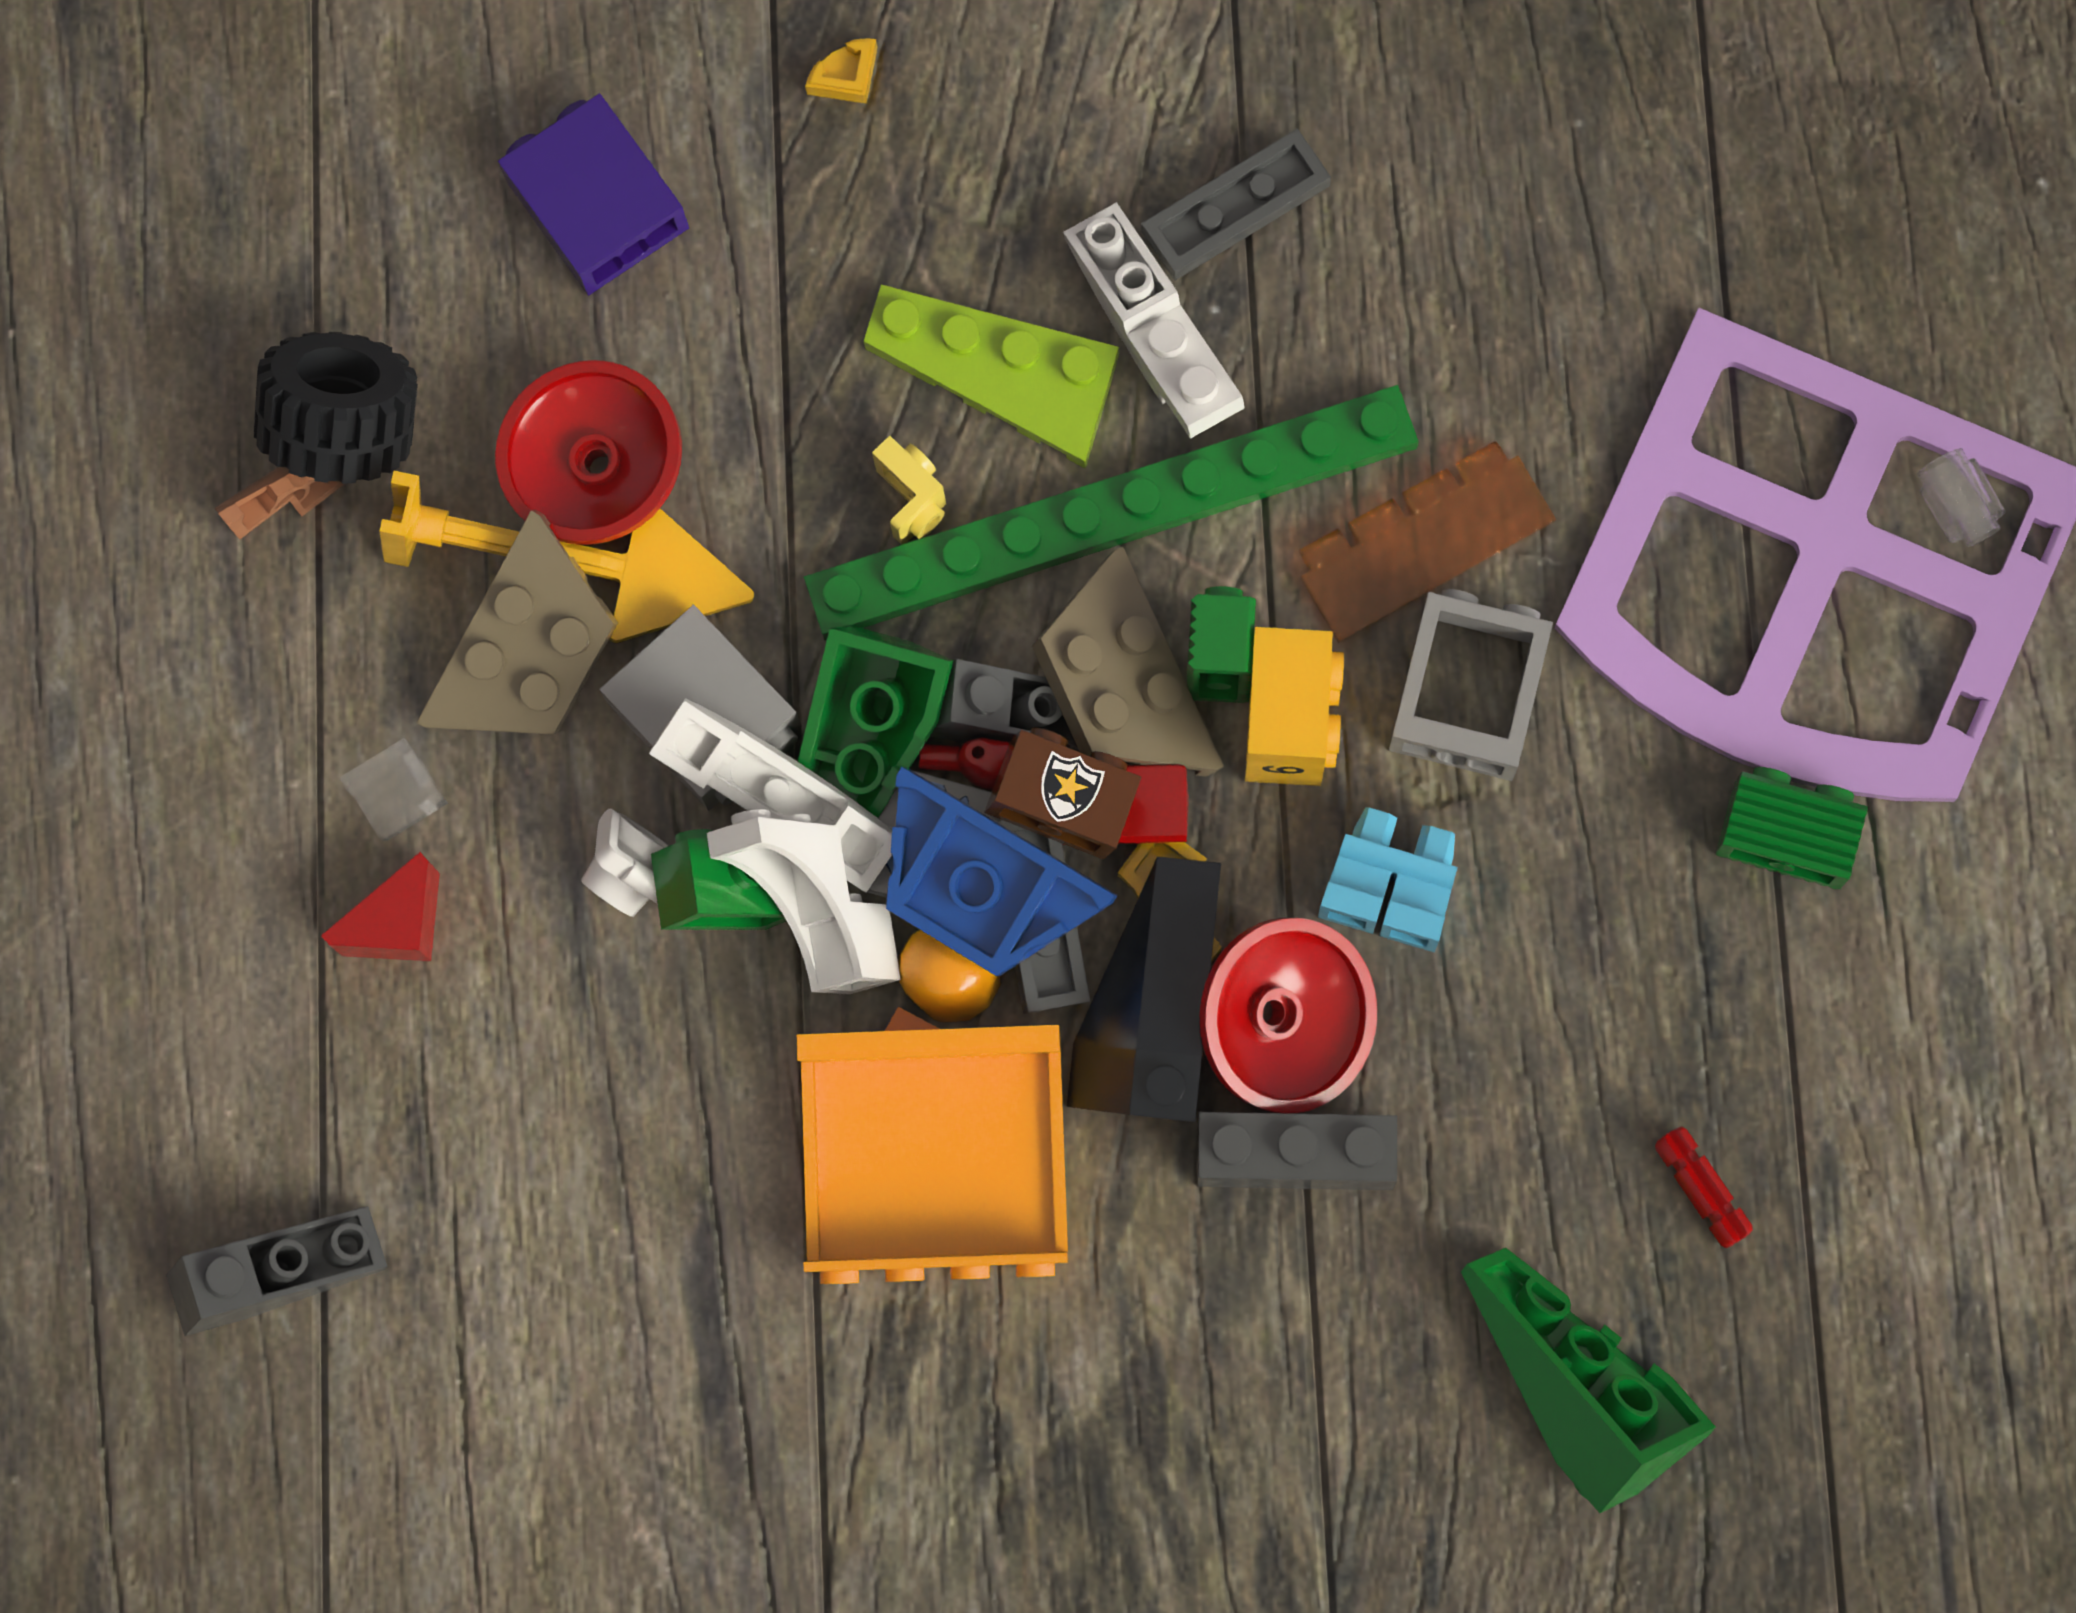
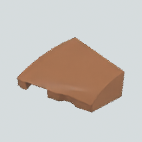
[214,467,344,540]

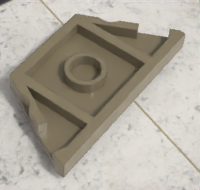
[416,510,618,734]
[1032,547,1224,777]

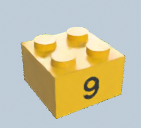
[1245,627,1344,786]

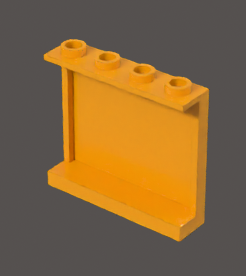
[797,1025,1069,1284]

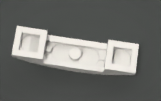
[649,698,892,893]

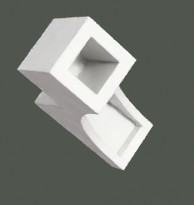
[707,809,901,994]

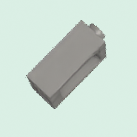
[1389,589,1553,781]

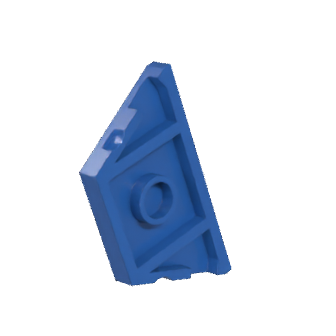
[886,766,1118,976]

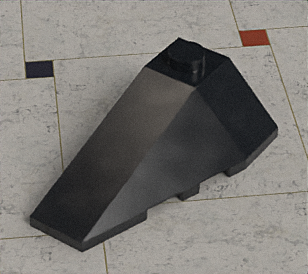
[1067,857,1221,1122]

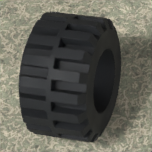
[253,331,418,484]

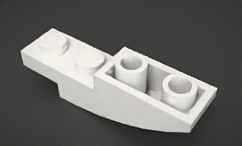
[1063,202,1245,438]

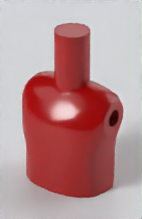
[919,738,1010,790]

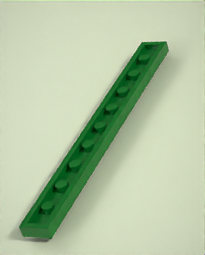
[804,385,1419,641]

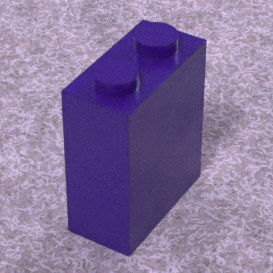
[498,93,689,296]

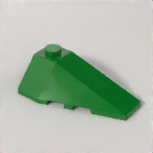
[798,625,953,818]

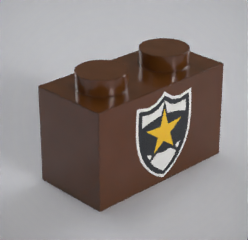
[984,728,1141,859]

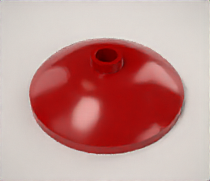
[495,360,682,545]
[1200,917,1377,1114]

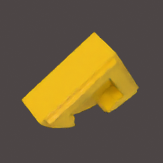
[805,38,878,104]

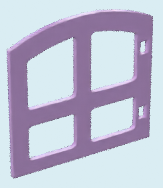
[1555,308,2076,802]

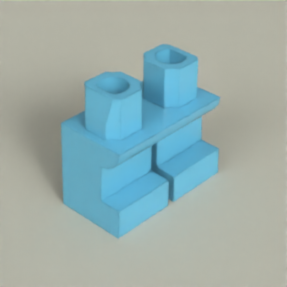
[1318,807,1458,953]

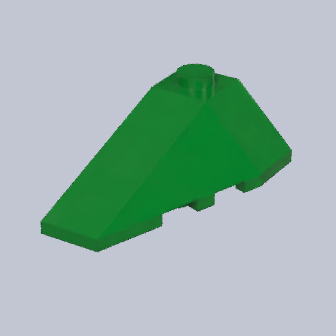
[1461,1248,1716,1514]

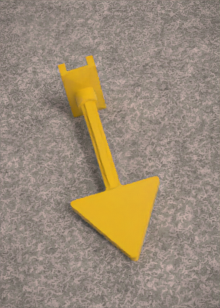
[379,471,754,643]

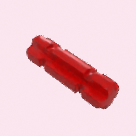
[1655,1126,1753,1248]

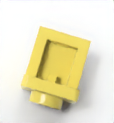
[872,436,946,545]

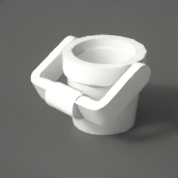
[581,808,669,917]

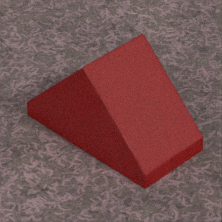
[321,852,440,961]

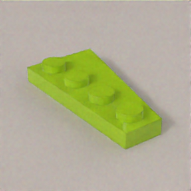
[864,284,1119,469]

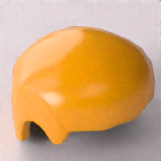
[898,929,1001,1023]

